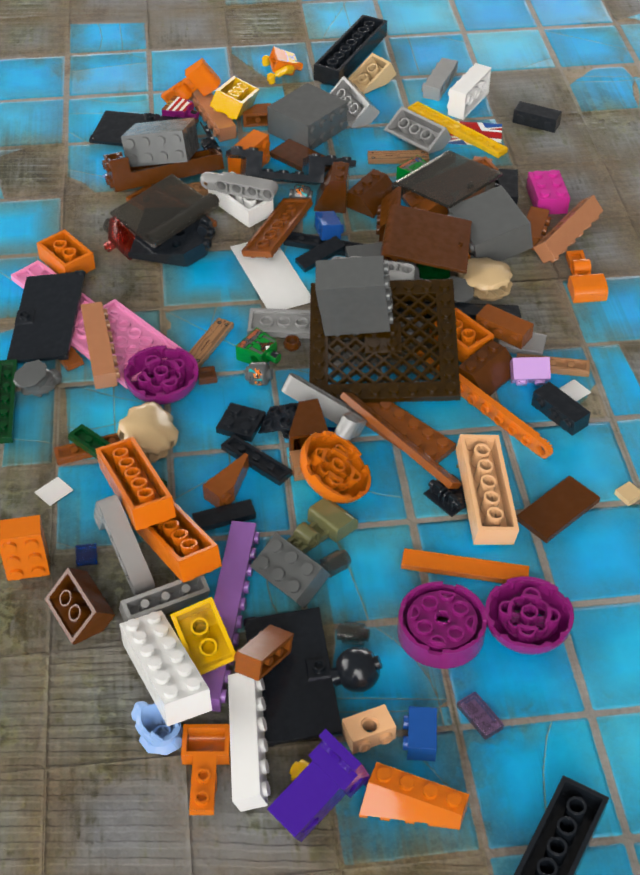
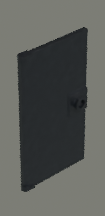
[89,111,199,146]
[7,270,86,363]
[243,607,343,747]

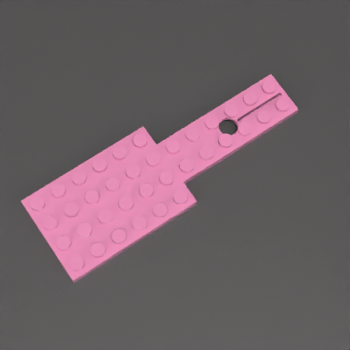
[11,260,182,389]

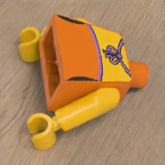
[262,46,303,85]

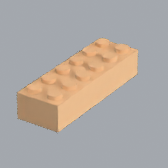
[456,434,519,545]

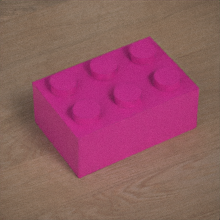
[526,170,570,215]

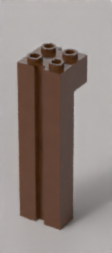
[102,148,224,192]

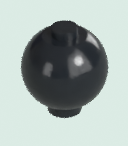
[330,646,382,693]

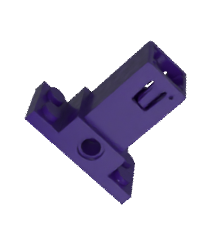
[267,728,370,842]

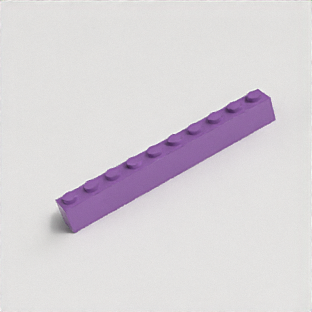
[201,521,260,712]

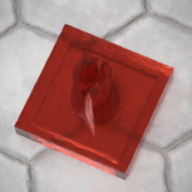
[103,216,135,260]

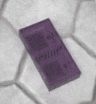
[457,692,504,740]

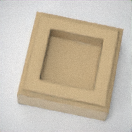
[614,481,640,506]

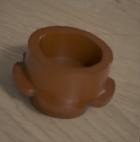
[283,335,301,351]

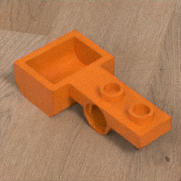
[161,58,221,103]
[565,250,608,303]
[181,724,231,815]

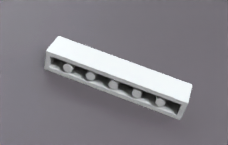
[228,673,271,812]

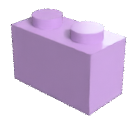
[510,357,551,386]

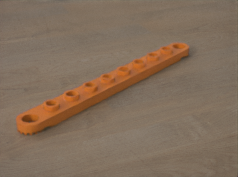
[416,350,553,459]

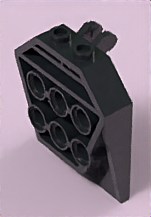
[128,209,216,267]

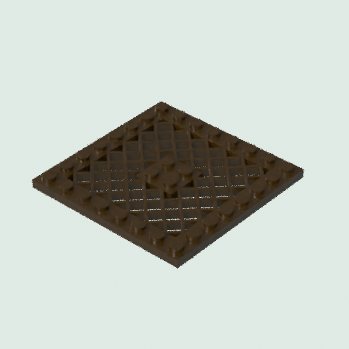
[309,279,460,403]

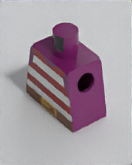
[162,96,199,119]

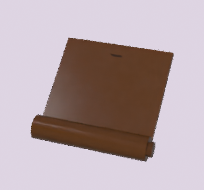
[380,204,472,274]

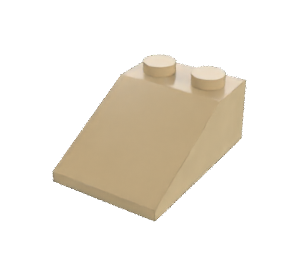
[348,53,396,94]

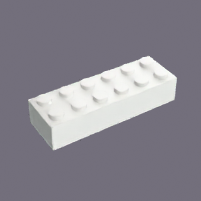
[119,610,212,726]

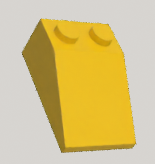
[170,597,236,675]

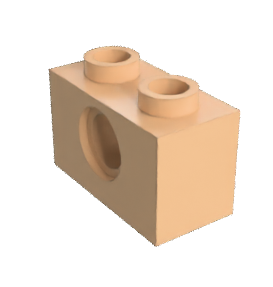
[342,704,396,755]

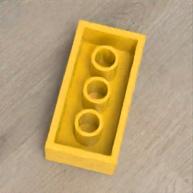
[210,76,260,120]

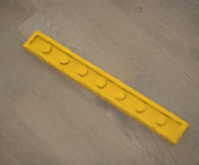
[408,101,508,158]

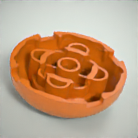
[299,431,371,504]

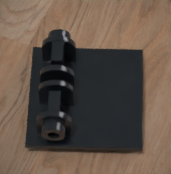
[200,122,222,153]
[258,403,298,439]
[423,474,466,517]

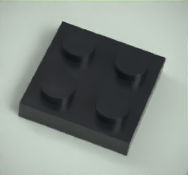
[216,403,266,442]

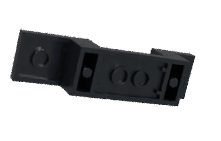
[226,146,356,185]

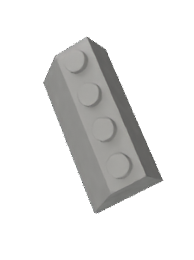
[330,76,380,128]
[384,106,452,153]

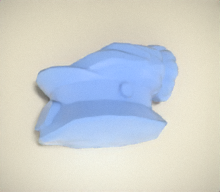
[131,701,183,755]

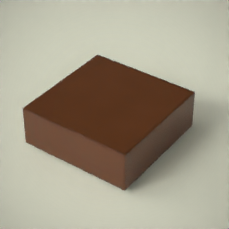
[198,366,217,385]

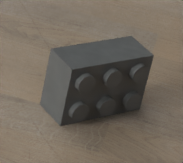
[250,533,330,608]

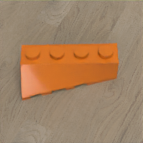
[359,762,470,830]

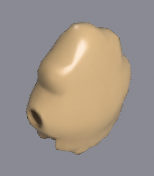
[457,257,513,301]
[117,401,179,463]

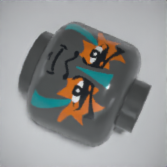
[289,184,313,199]
[245,362,273,386]

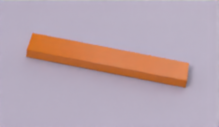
[401,548,529,584]

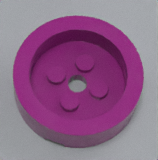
[397,581,487,669]

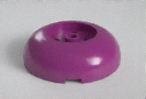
[124,345,199,405]
[485,576,574,655]

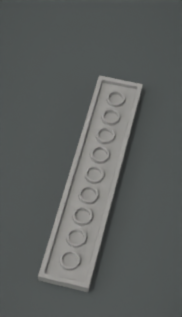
[247,308,426,342]

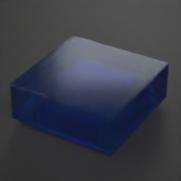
[75,543,98,566]

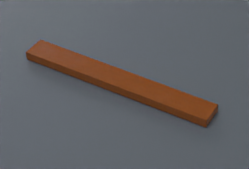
[340,392,462,489]

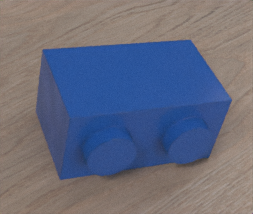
[314,211,344,240]
[403,706,437,761]

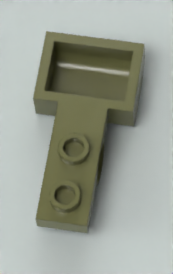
[287,498,358,554]

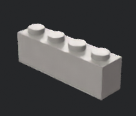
[422,58,458,101]
[119,575,210,622]

